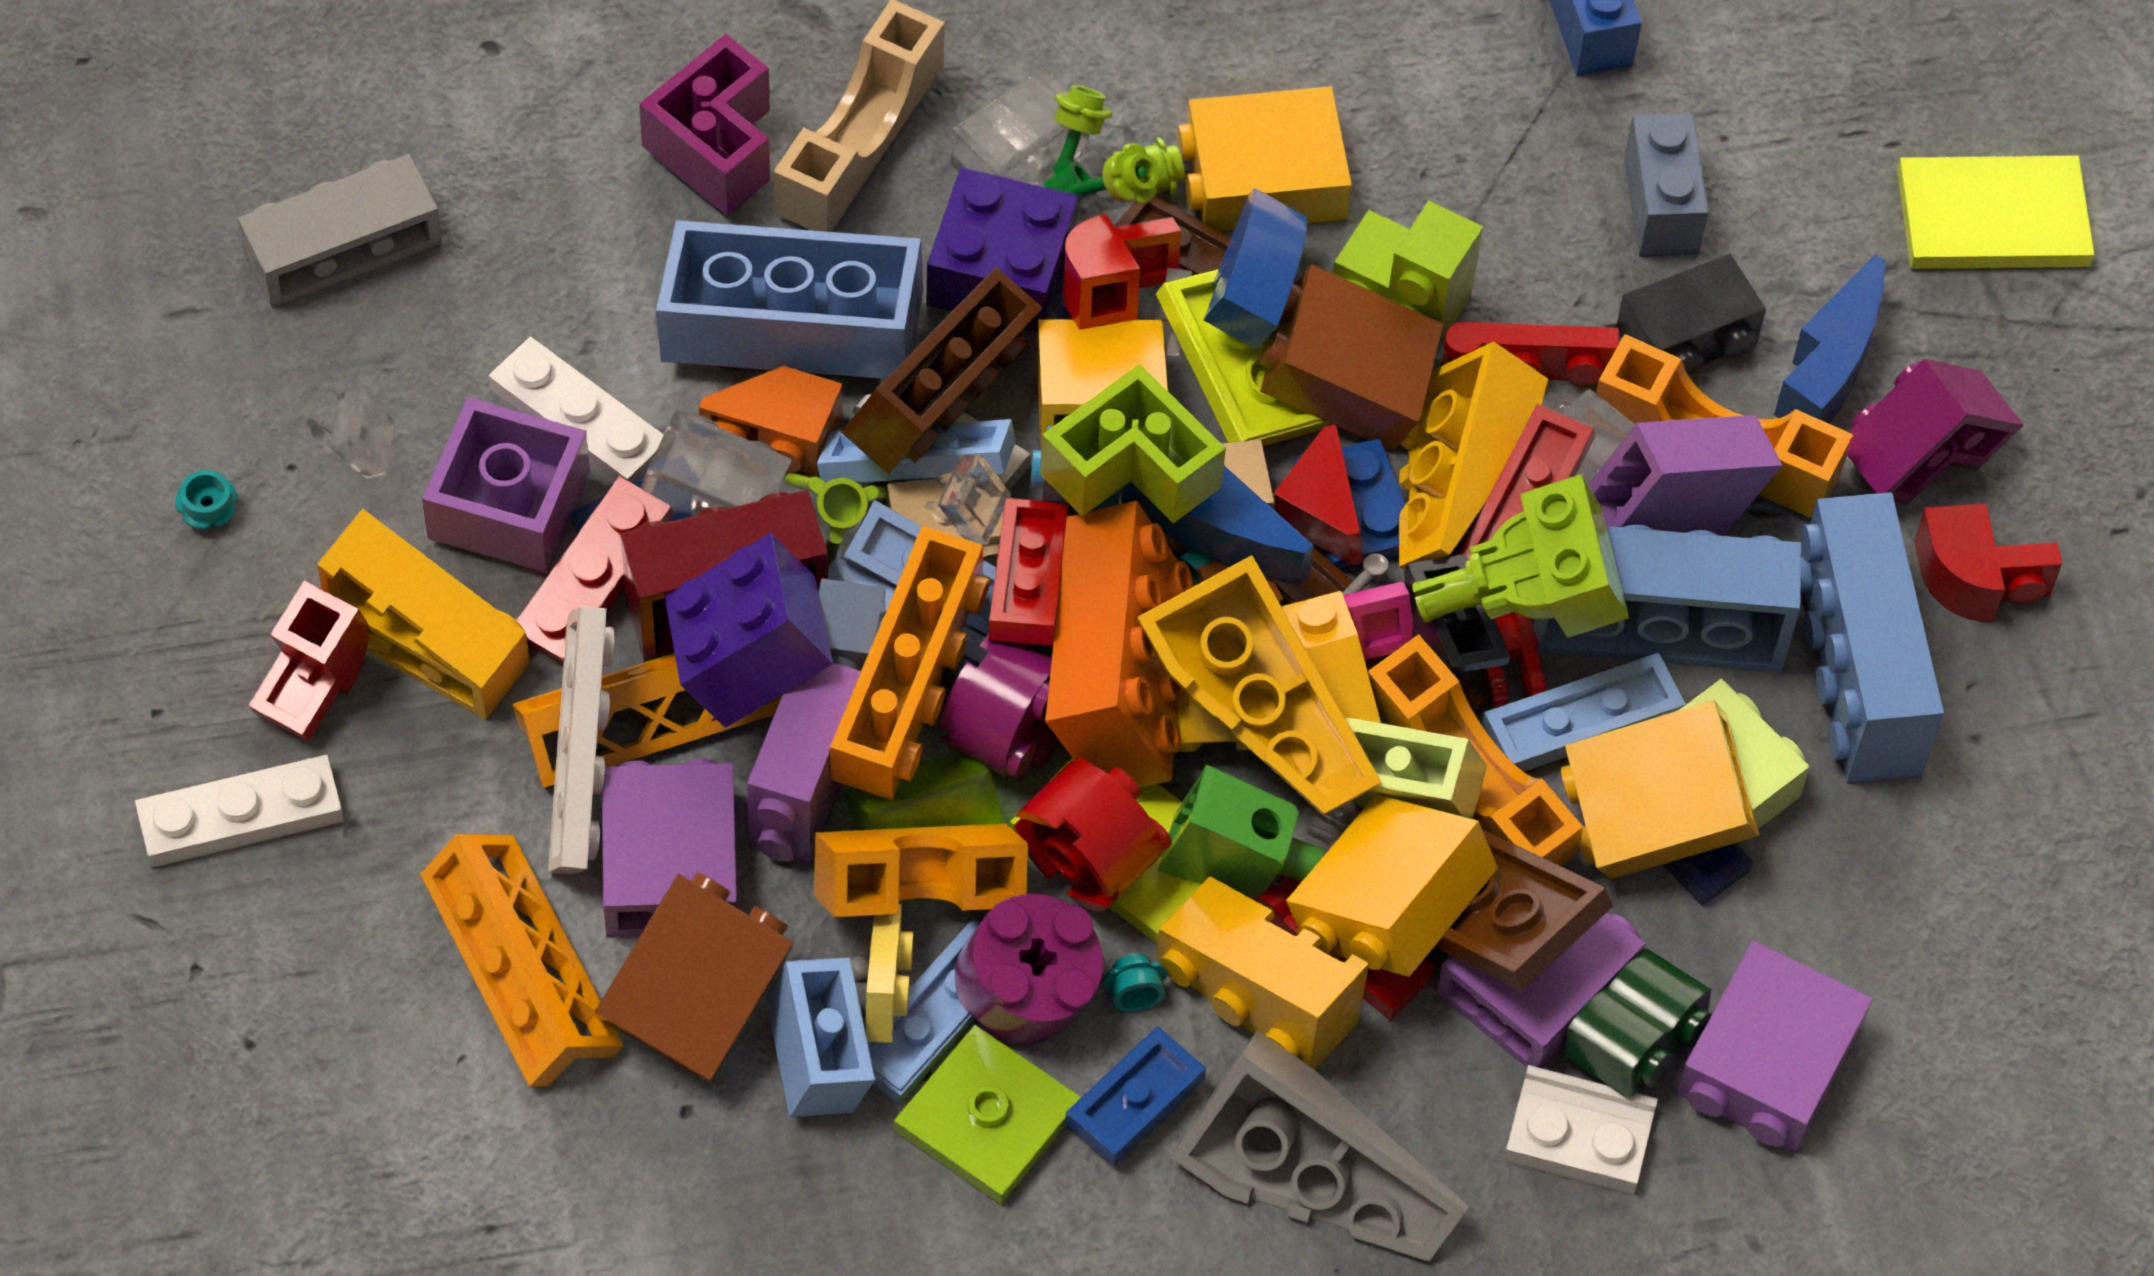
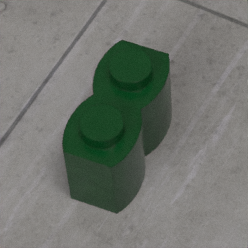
[1564,949,1712,1098]

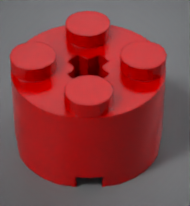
[1014,757,1172,912]

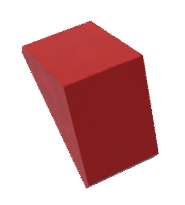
[1273,425,1364,565]

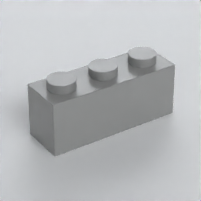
[238,154,442,308]

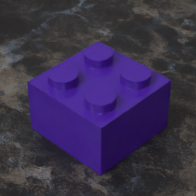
[926,167,1079,333]
[665,532,833,728]

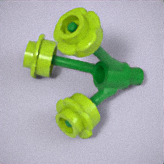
[1043,85,1185,204]

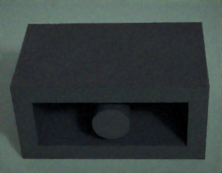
[1616,253,1766,376]

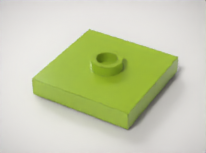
[894,1025,1081,1205]

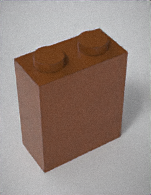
[1260,264,1443,451]
[594,872,793,1085]

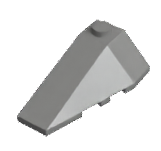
[1170,1030,1468,1261]

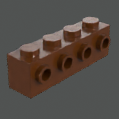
[841,266,1043,475]

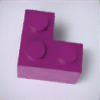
[639,34,770,216]
[1847,359,2024,503]

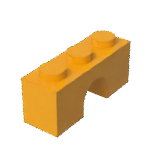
[814,824,1028,917]

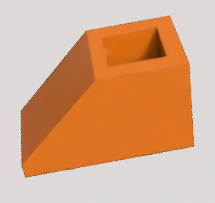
[699,366,843,477]

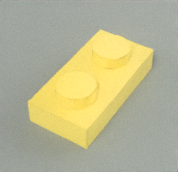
[866,904,914,1043]

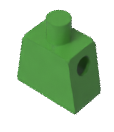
[1158,765,1324,898]

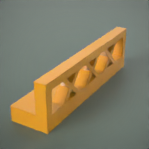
[512,653,783,788]
[420,834,624,1087]

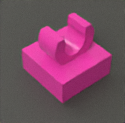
[1343,581,1413,660]

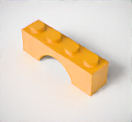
[1590,334,1853,518]
[1368,634,1583,866]

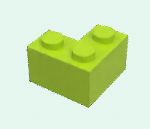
[1333,200,1483,347]
[1040,363,1226,524]

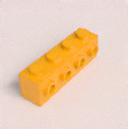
[830,525,991,800]

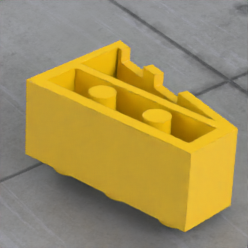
[317,508,530,720]
[1156,876,1369,1070]

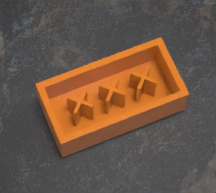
[1045,501,1194,787]

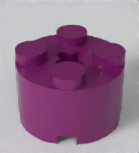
[939,636,1059,779]
[955,894,1103,1045]

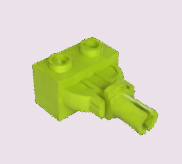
[1412,474,1629,638]

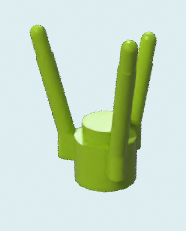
[785,473,887,568]

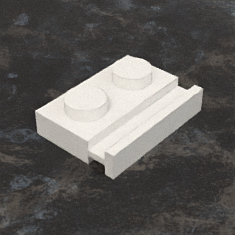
[1504,1065,1658,1195]

